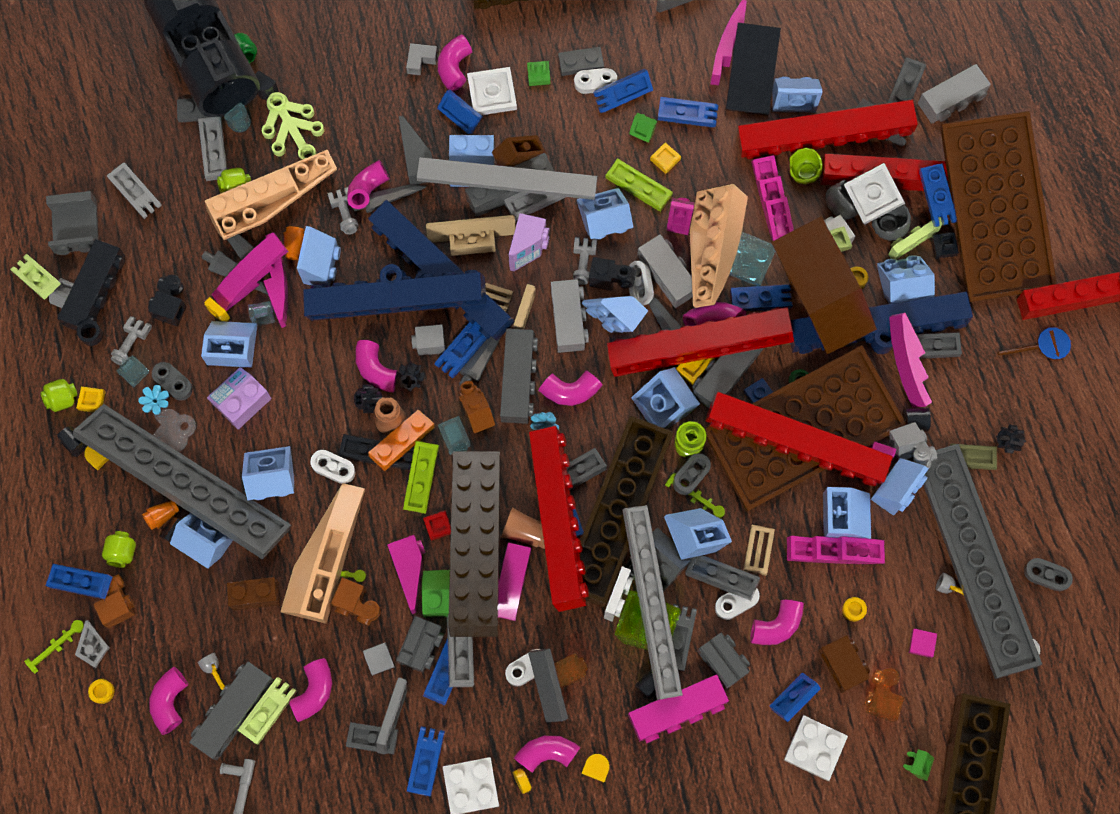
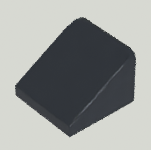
[159,517,181,543]

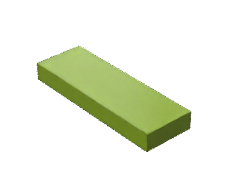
[605,158,673,212]
[403,441,439,514]

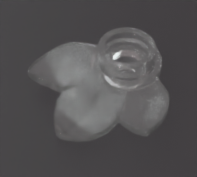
[153,409,196,452]

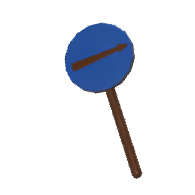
[997,327,1071,360]

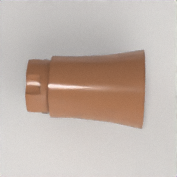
[375,397,407,435]
[501,507,545,549]

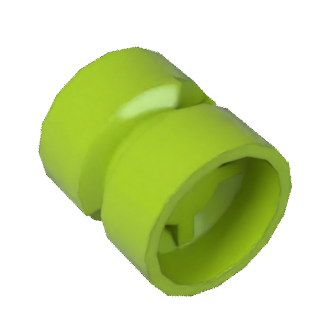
[674,421,706,458]

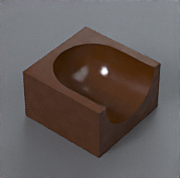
[771,216,877,354]

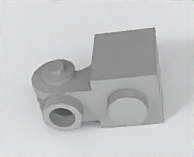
[889,422,937,468]

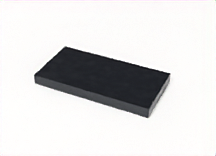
[725,22,781,116]

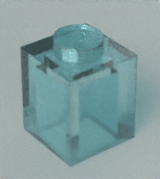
[438,416,471,455]

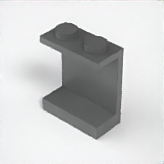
[46,191,99,255]

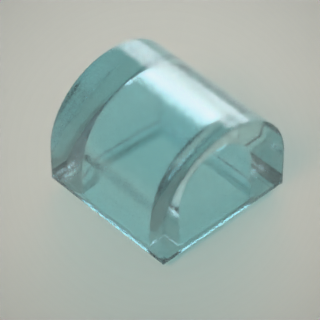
[224,102,251,132]
[248,301,276,326]
[116,355,149,388]

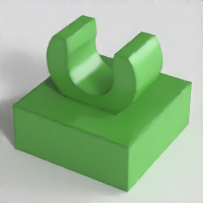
[527,61,550,86]
[629,112,657,143]
[903,749,934,781]

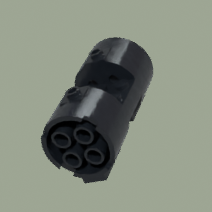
[144,0,260,117]

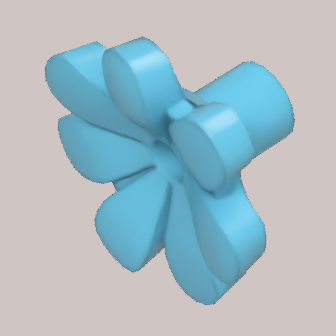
[139,385,169,415]
[530,412,559,430]

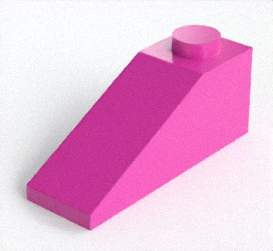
[666,198,695,235]
[387,535,425,614]

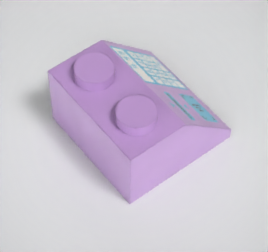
[509,213,549,271]
[207,367,272,430]

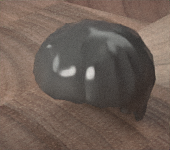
[826,180,858,220]
[872,205,911,241]

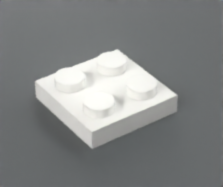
[467,67,517,115]
[844,163,905,224]
[604,567,633,622]
[784,715,848,781]
[443,757,499,814]

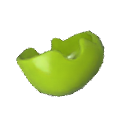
[789,148,823,185]

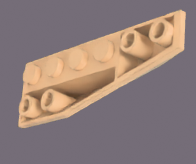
[205,150,337,240]
[690,184,748,308]
[281,483,365,624]

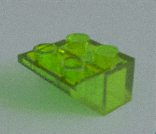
[614,590,681,650]

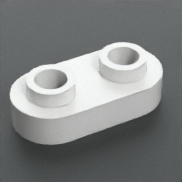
[574,68,617,94]
[629,261,654,305]
[311,450,355,484]
[715,589,759,620]
[505,649,540,686]

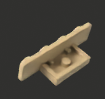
[426,215,516,256]

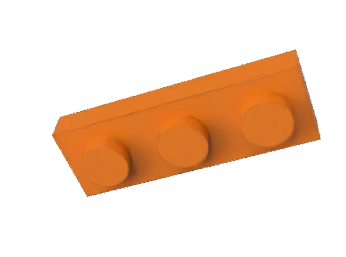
[368,410,435,471]

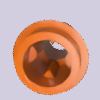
[283,226,304,261]
[142,500,179,530]

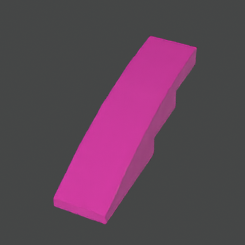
[710,0,747,85]
[751,155,794,241]
[212,233,289,311]
[263,233,288,328]
[889,313,932,408]
[787,536,885,564]

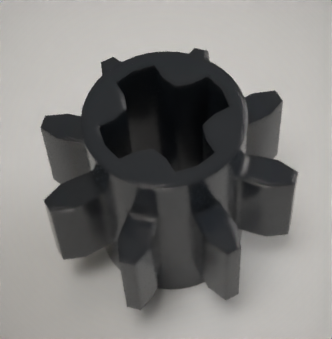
[396,361,425,391]
[354,384,382,413]
[996,424,1026,454]

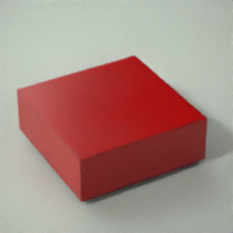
[423,510,451,541]

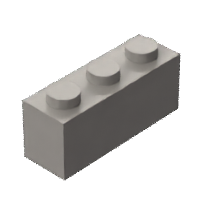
[918,64,991,123]
[637,234,693,308]
[551,279,589,353]

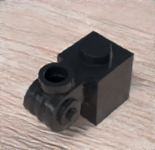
[589,257,637,291]
[148,274,187,327]

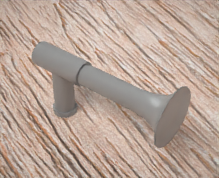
[220,759,255,814]

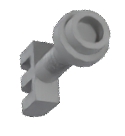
[328,187,358,234]
[573,237,597,285]
[111,316,152,366]

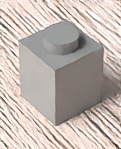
[411,325,445,356]

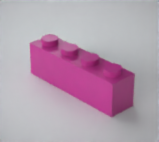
[628,675,729,744]

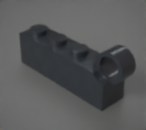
[57,239,125,346]

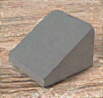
[49,278,74,308]
[363,643,395,676]

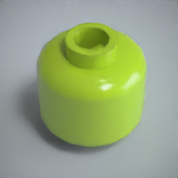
[217,168,251,194]
[40,379,78,412]
[102,531,136,568]

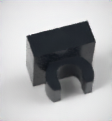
[931,232,959,259]

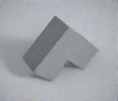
[406,43,438,75]

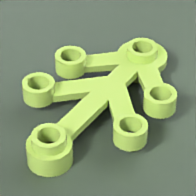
[262,92,324,160]

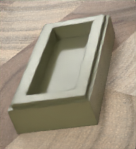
[949,443,997,470]

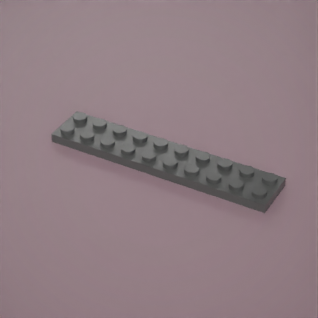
[73,404,291,559]
[913,444,1043,679]

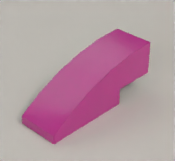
[498,543,531,621]

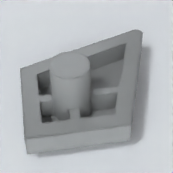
[75,621,110,668]

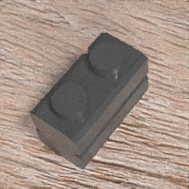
[396,616,444,673]
[697,632,750,690]

